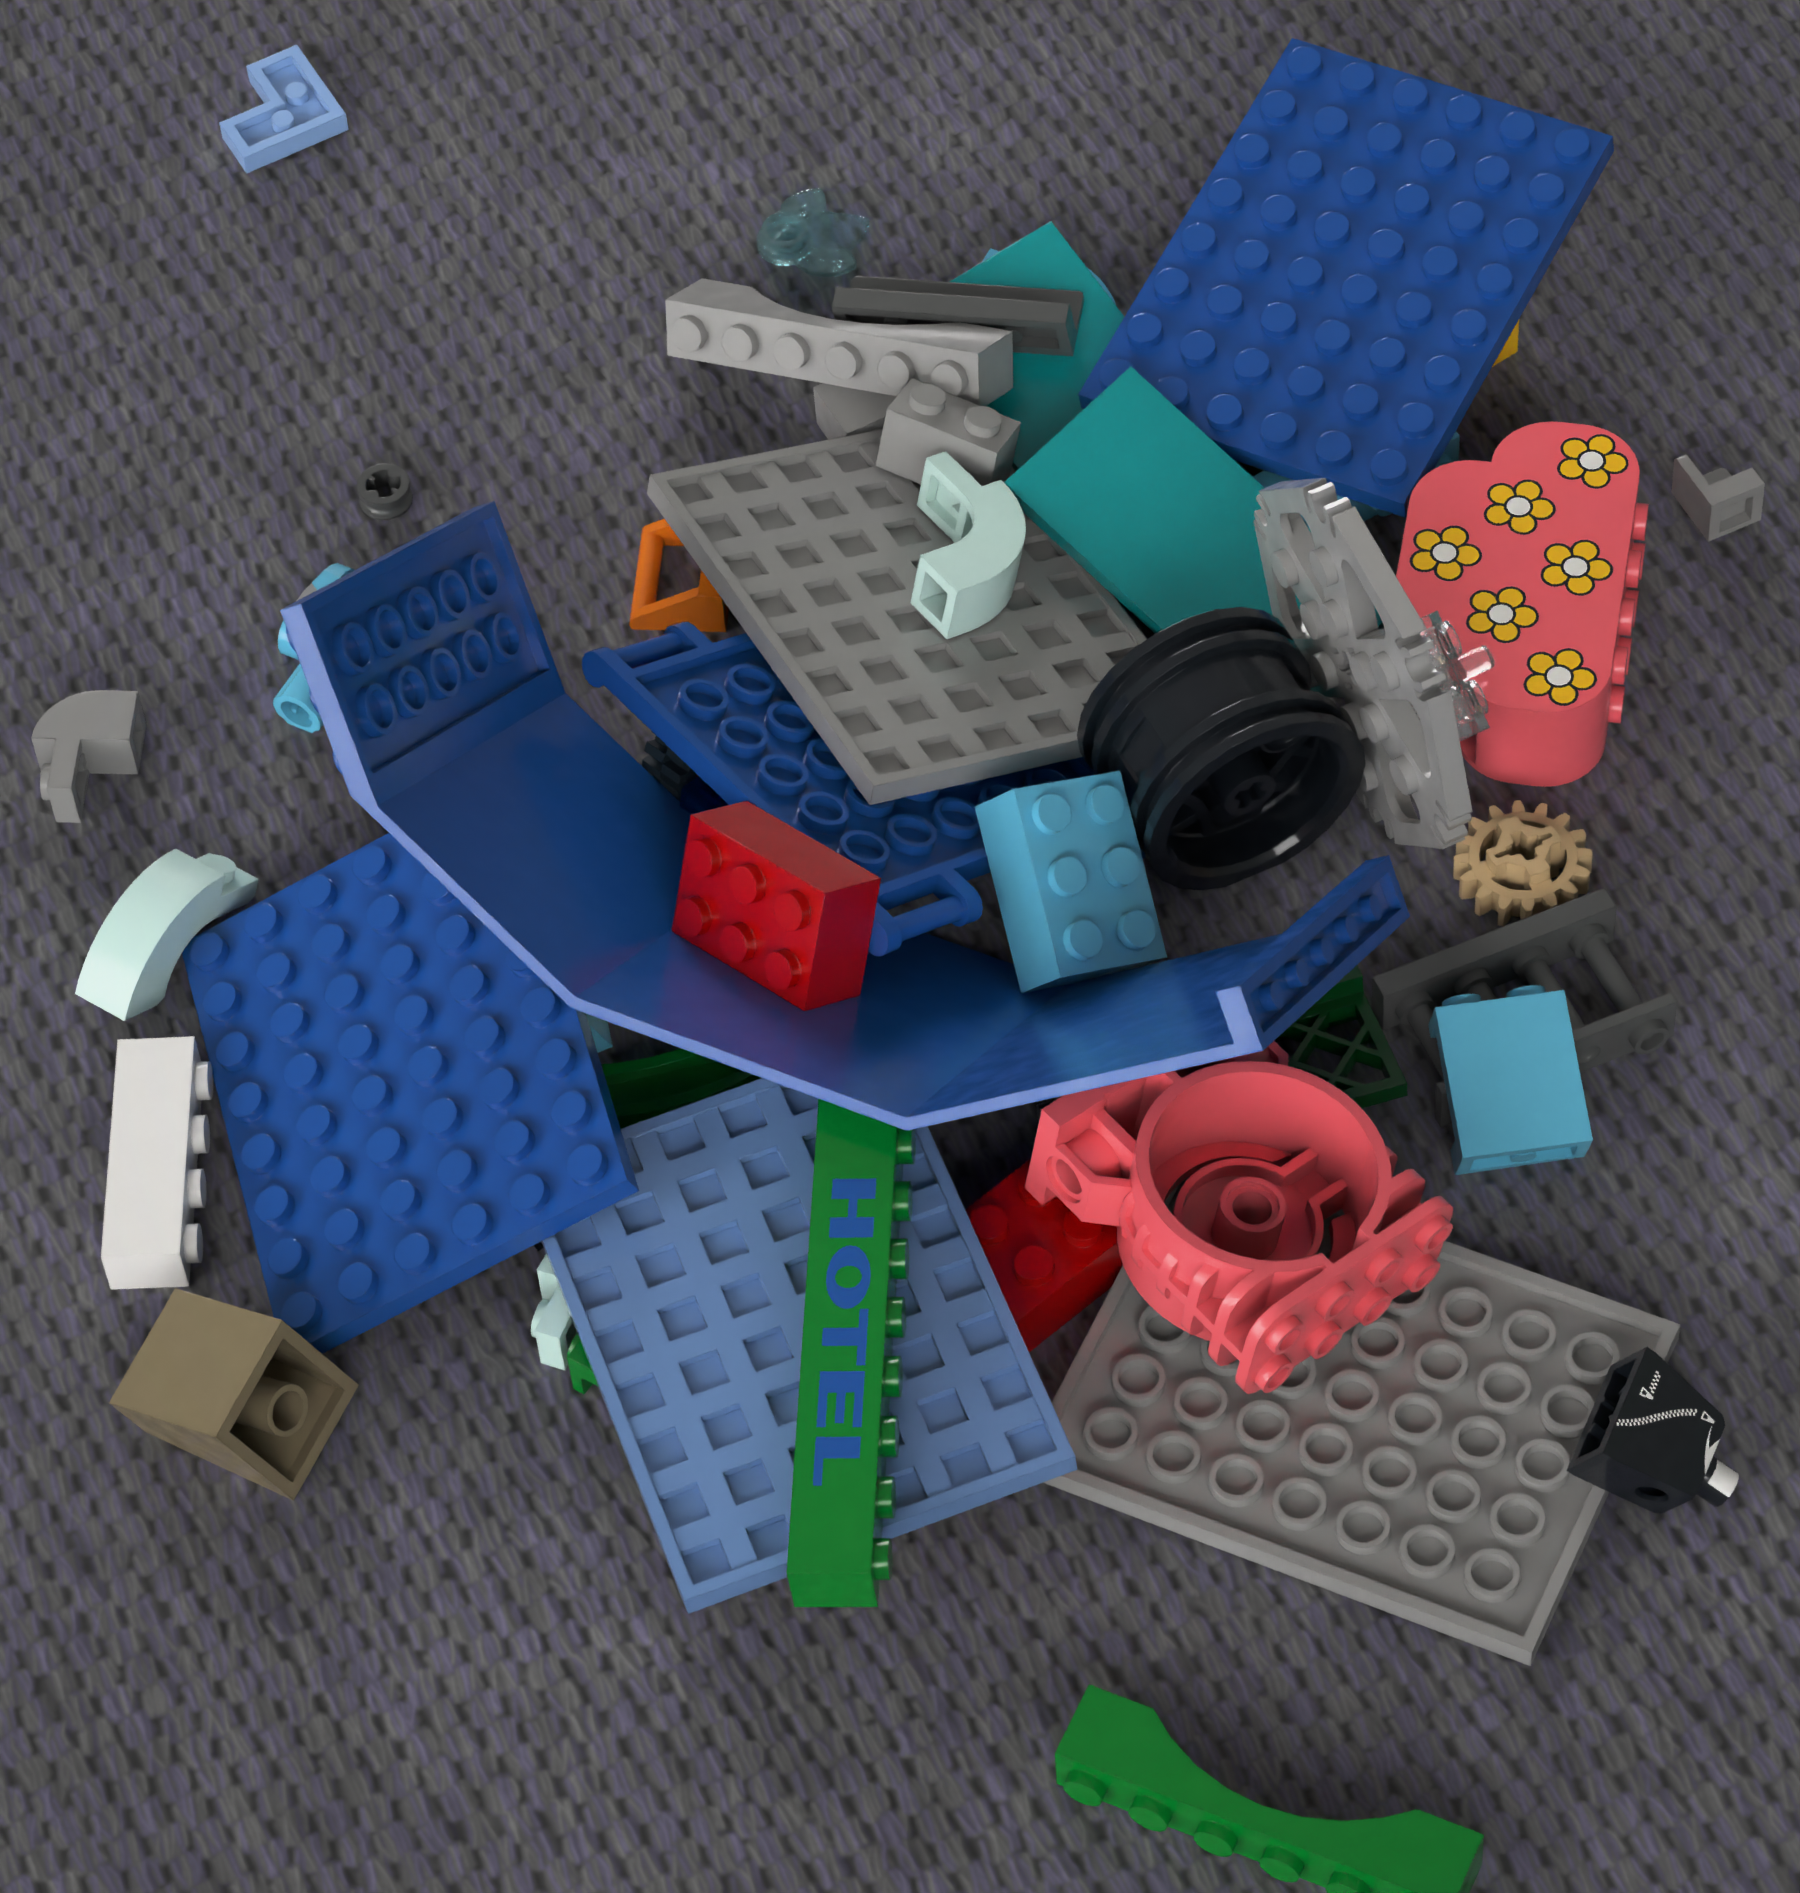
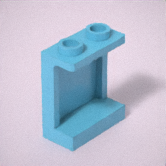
[1428,985,1593,1175]

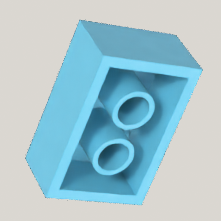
[974,771,1167,993]

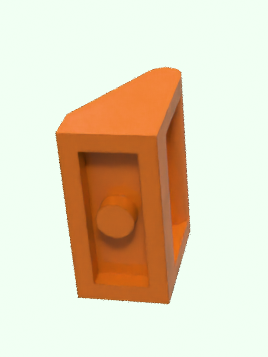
[629,518,729,632]

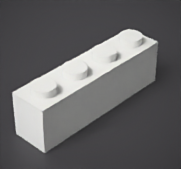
[101,1036,213,1290]

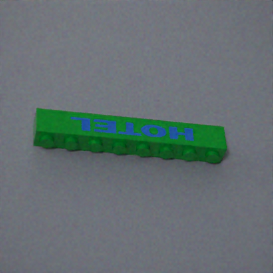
[787,1099,916,1607]

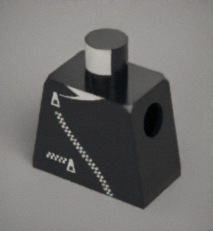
[1566,1347,1739,1513]

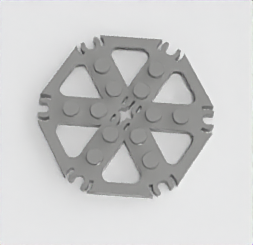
[1254,478,1473,849]

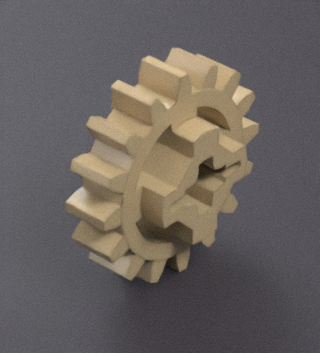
[1453,800,1593,927]

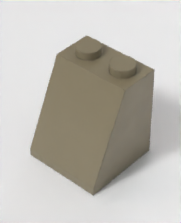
[109,1288,359,1501]

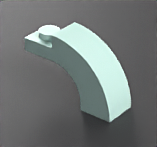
[75,849,259,1021]

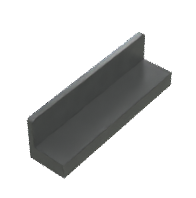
[831,276,1084,356]

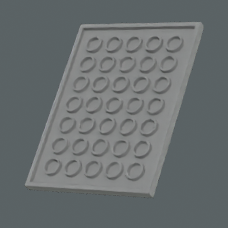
[1043,1177,1680,1666]

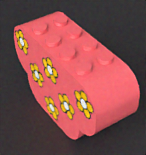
[1396,421,1649,787]

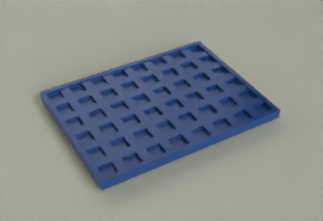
[1078,38,1614,518]
[182,833,639,1354]

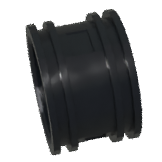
[1077,607,1366,890]

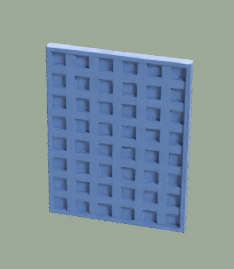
[541,1078,1077,1614]

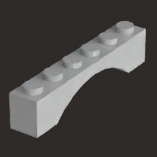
[665,278,1013,406]

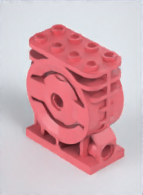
[1025,1041,1453,1394]

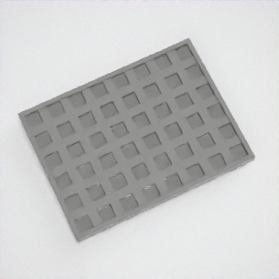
[647,429,1147,805]

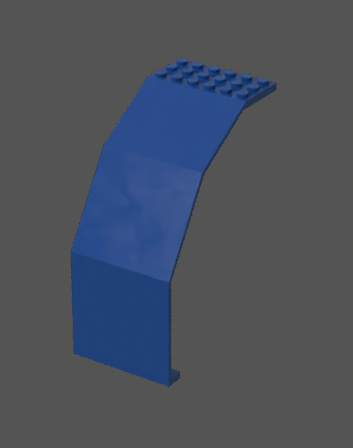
[280,501,1410,1131]

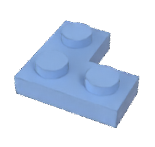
[219,45,349,174]

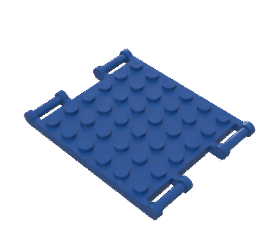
[582,622,1146,957]

